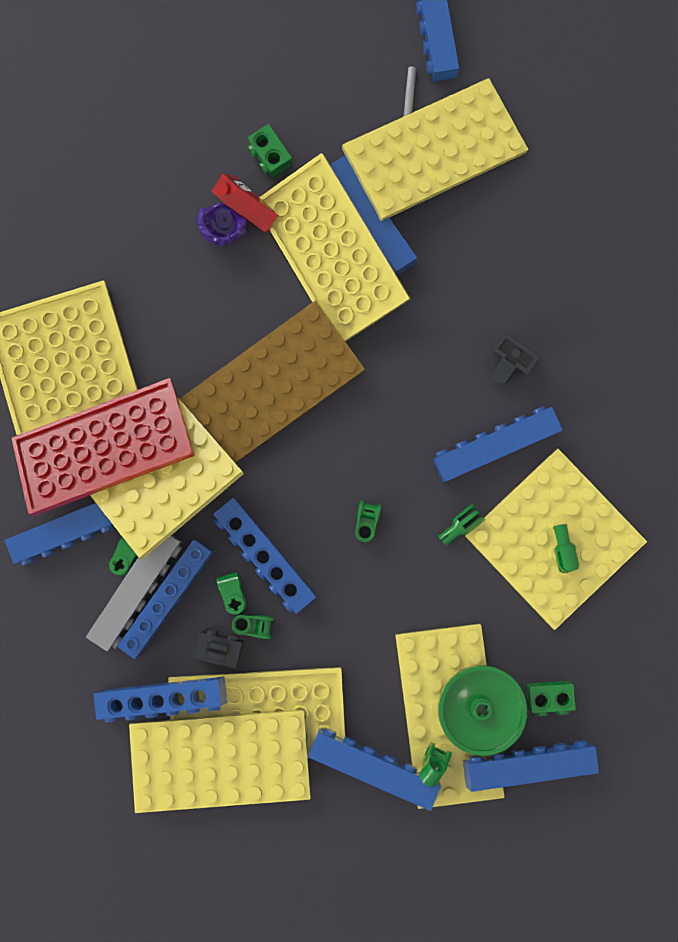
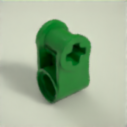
[355,500,381,543]
[109,537,138,575]
[216,572,246,614]
[232,613,274,639]
[420,742,452,787]

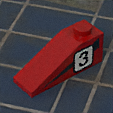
[212,174,279,233]

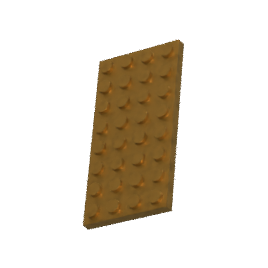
[180,300,365,464]

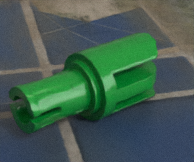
[438,503,486,546]
[553,524,579,574]

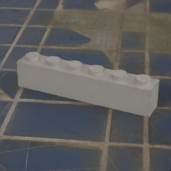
[86,535,183,651]

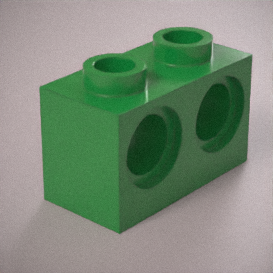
[247,124,293,179]
[526,681,576,716]

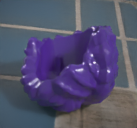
[196,203,247,246]

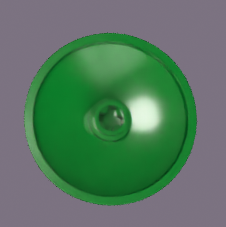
[438,665,527,756]

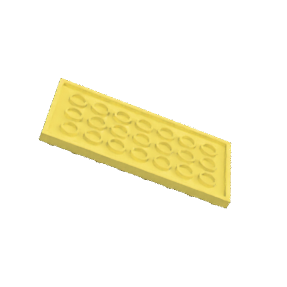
[342,78,528,221]
[259,153,411,342]
[395,624,504,809]
[168,667,345,758]
[129,709,311,813]

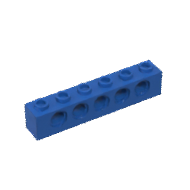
[213,498,316,614]
[117,539,214,659]
[93,676,228,723]

